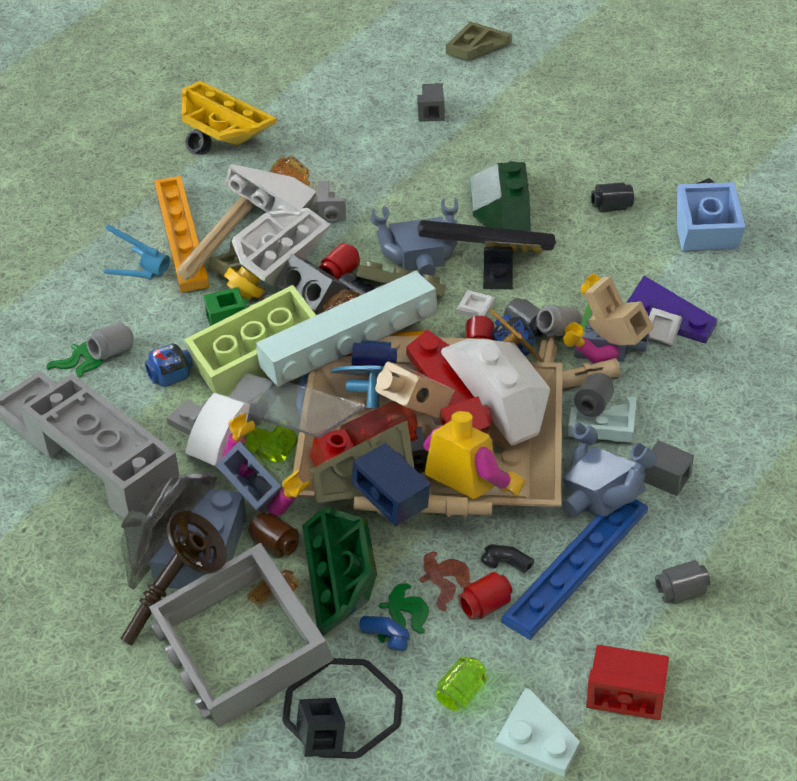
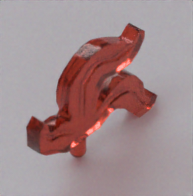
[419,551,471,611]

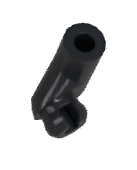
[481,544,534,574]

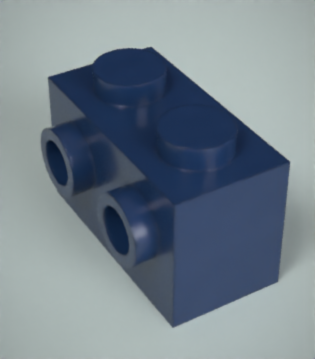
[352,443,431,526]

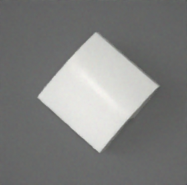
[185,393,250,466]

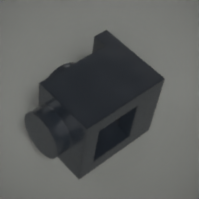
[296,698,345,757]

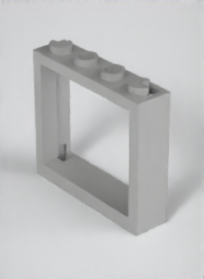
[149,543,334,726]

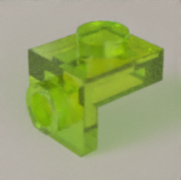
[244,419,298,462]

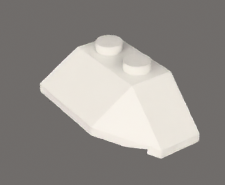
[232,208,331,287]
[441,339,550,446]

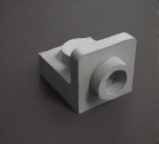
[317,181,346,222]
[167,399,208,436]

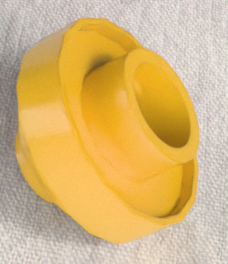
[224,266,265,300]

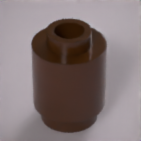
[248,512,299,558]

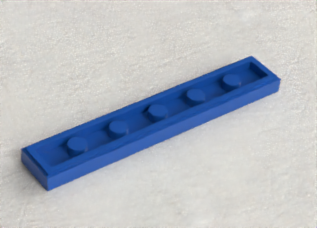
[501,499,648,640]

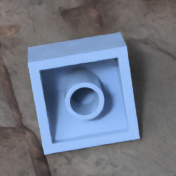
[677,182,746,251]

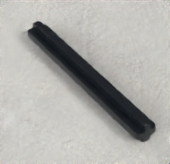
[417,220,556,250]

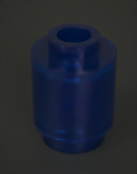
[352,340,398,367]

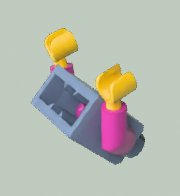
[563,274,650,364]
[216,413,310,516]

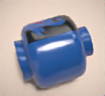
[491,314,536,356]
[145,343,193,387]

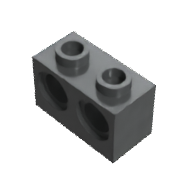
[275,254,348,315]

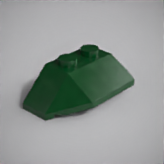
[470,161,531,231]
[302,506,377,636]

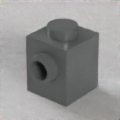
[644,440,694,496]

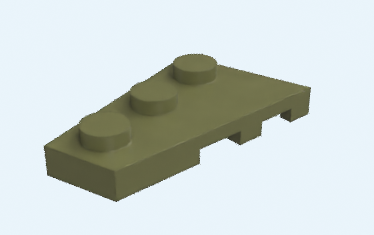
[356,261,446,297]
[310,420,414,503]

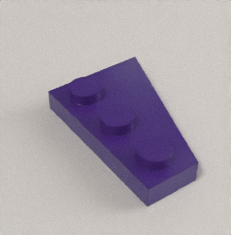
[627,276,717,344]

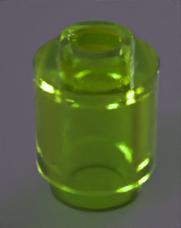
[435,656,488,712]

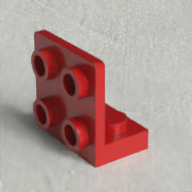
[586,645,669,720]

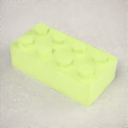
[184,285,316,397]

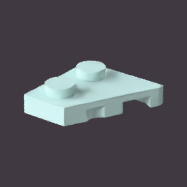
[568,396,637,443]
[495,687,580,777]

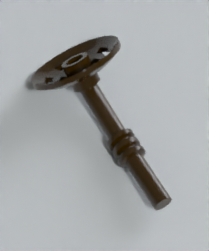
[120,511,227,646]

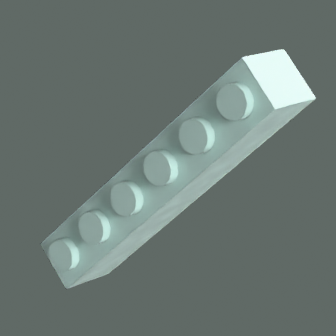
[255,271,438,387]

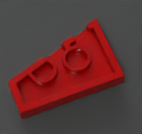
[406,329,474,406]

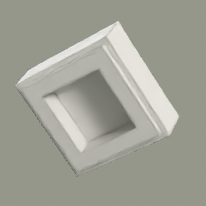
[456,290,495,318]
[649,308,683,346]

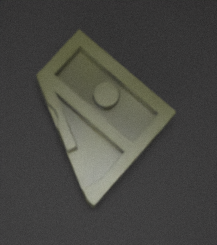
[446,21,512,61]

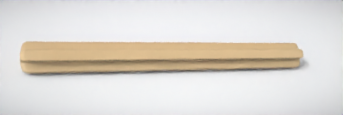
[177,196,255,280]

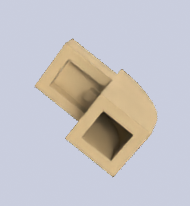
[584,276,654,345]

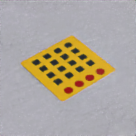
[485,241,542,253]

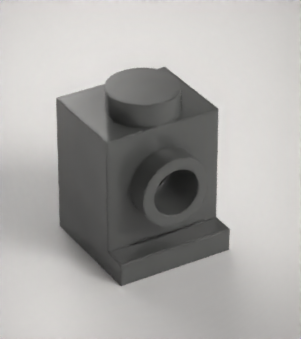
[417,83,445,122]

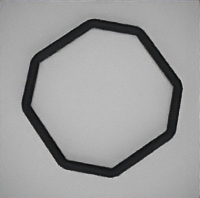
[282,658,403,759]

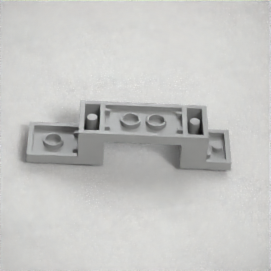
[0,371,202,542]

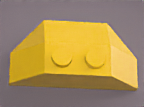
[182,80,277,145]

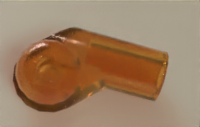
[247,569,300,606]

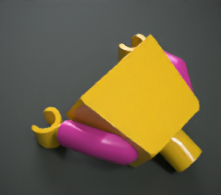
[423,411,526,500]

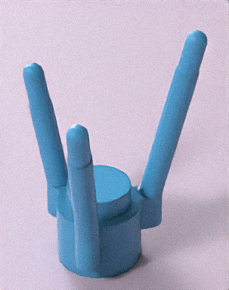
[104,225,170,280]

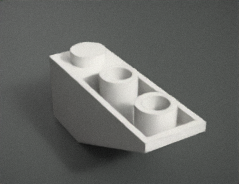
[224,164,316,212]

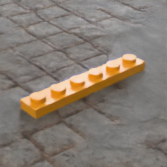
[154,176,210,293]

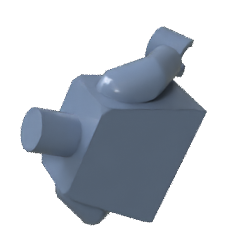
[370,198,458,277]
[562,422,657,518]

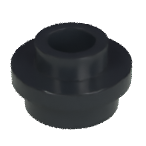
[185,129,212,155]

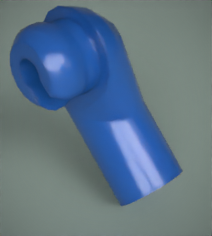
[359,616,410,651]

